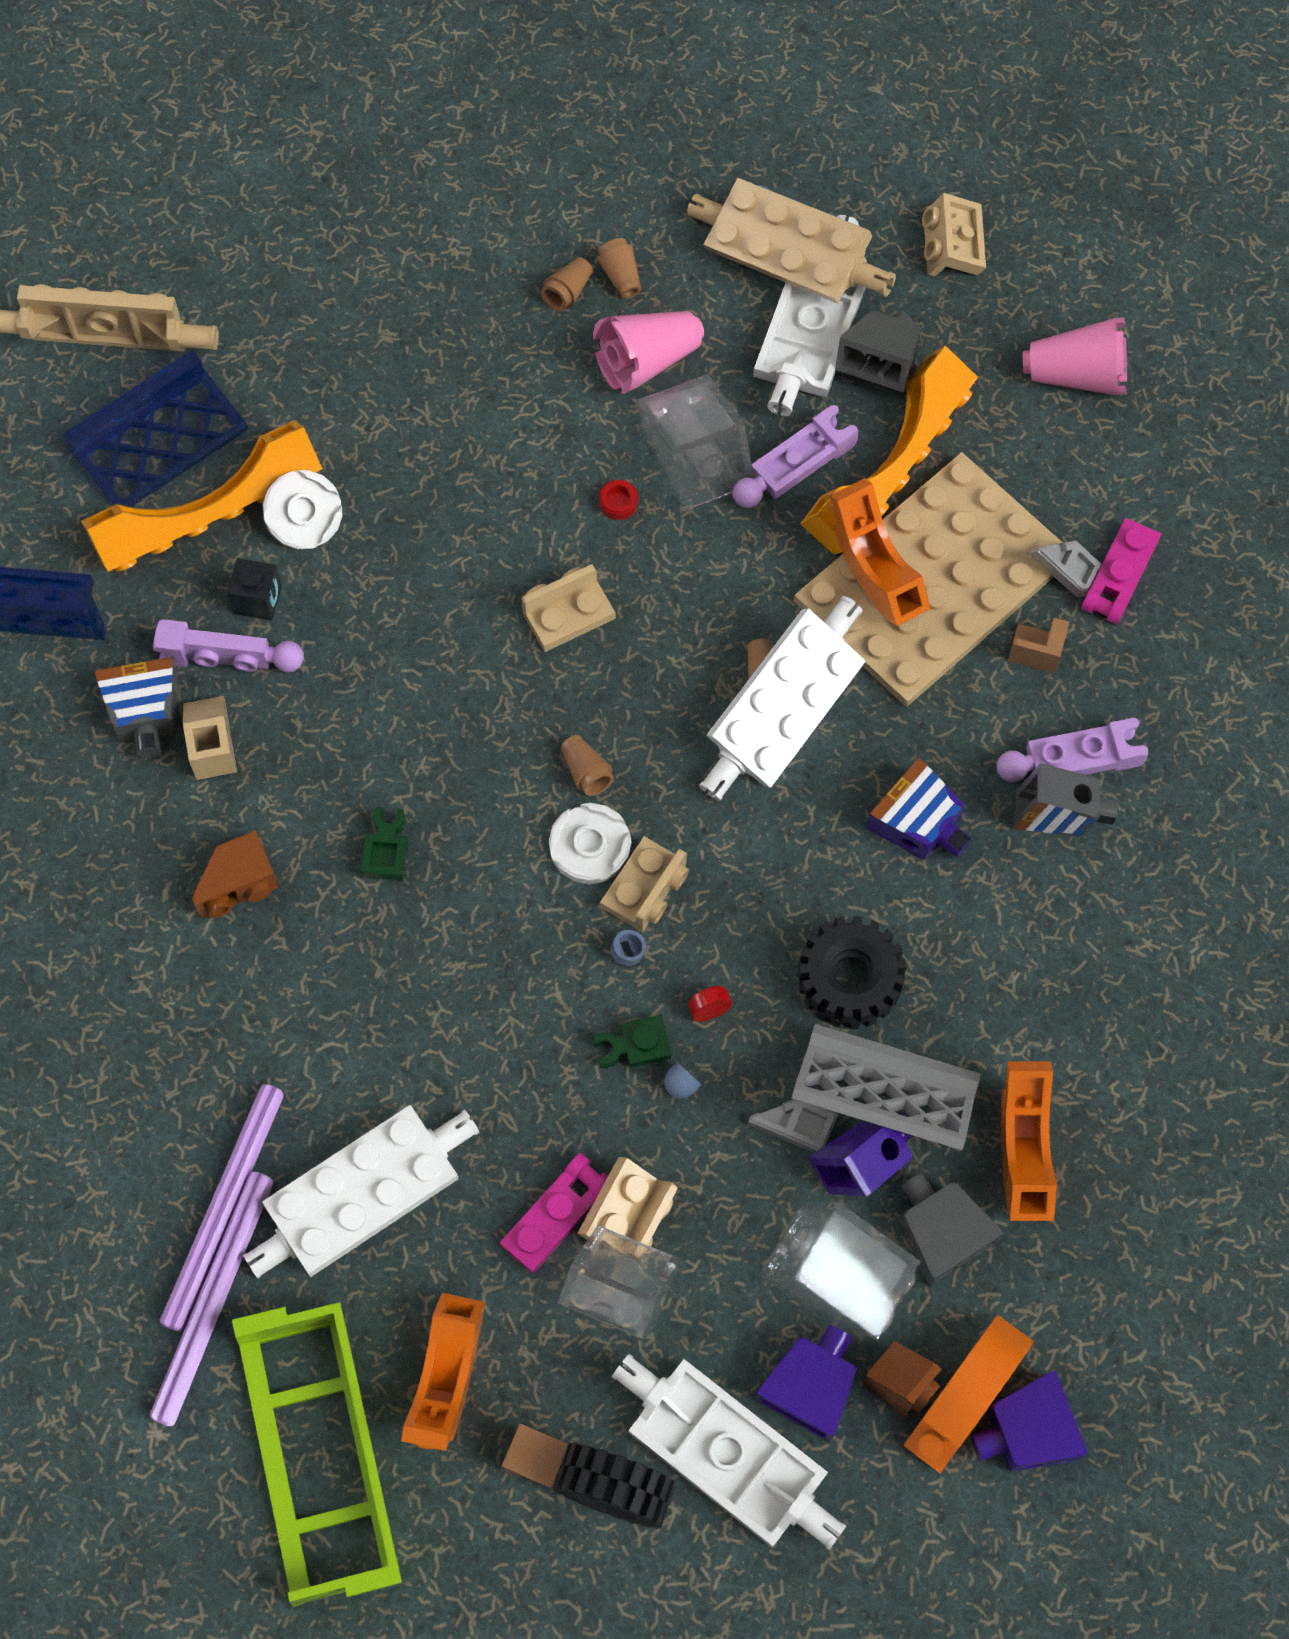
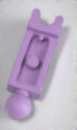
[732,405,858,508]
[153,619,304,673]
[996,718,1148,783]

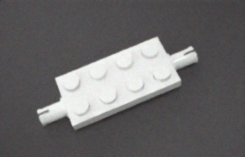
[753,215,866,416]
[699,596,865,801]
[243,1105,479,1279]
[612,1354,846,1550]

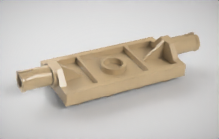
[687,178,896,304]
[0,284,219,352]

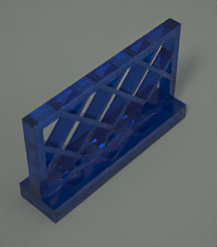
[63,350,249,507]
[0,567,107,640]

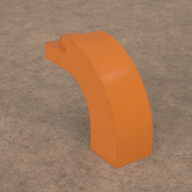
[830,478,931,626]
[1001,1061,1057,1221]
[401,1293,485,1451]
[903,1314,1034,1473]

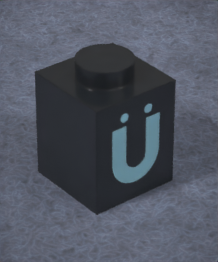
[227,558,282,621]

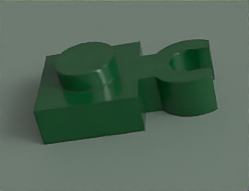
[360,807,408,881]
[593,1014,672,1068]

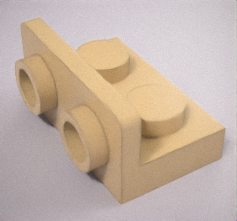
[922,193,986,277]
[522,564,616,652]
[600,836,689,932]
[577,1157,678,1263]

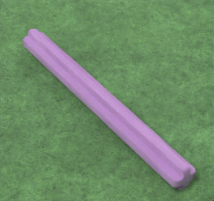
[160,1084,283,1332]
[150,1172,273,1426]

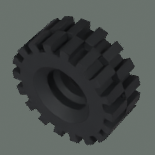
[797,916,906,1029]
[552,1443,676,1529]

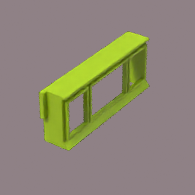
[232,1302,402,1607]

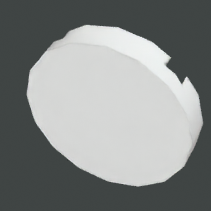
[262,470,343,549]
[549,803,632,885]

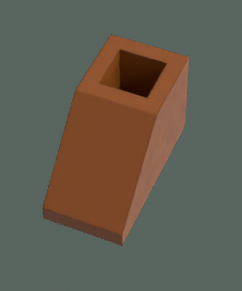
[192,830,279,919]
[863,1341,942,1418]

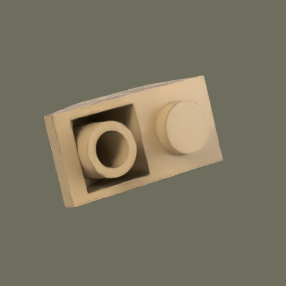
[183,696,237,780]

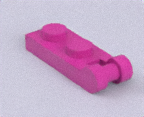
[1081,518,1162,625]
[500,1153,608,1274]

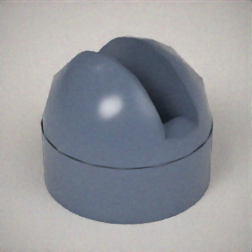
[611,930,646,967]
[664,1061,702,1099]

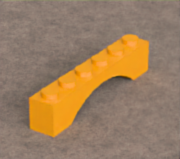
[800,346,978,555]
[81,420,322,572]

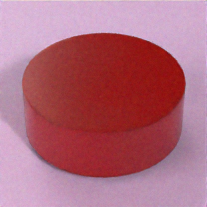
[599,480,638,520]
[688,986,733,1022]

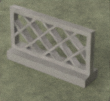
[791,1024,981,1150]

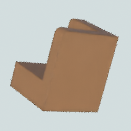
[1008,618,1069,673]
[501,1424,568,1488]

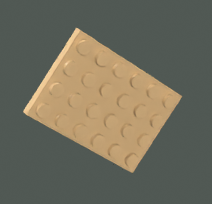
[794,452,1063,707]

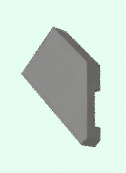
[1029,541,1102,598]
[748,1099,838,1153]

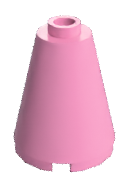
[593,311,704,394]
[1023,317,1127,396]

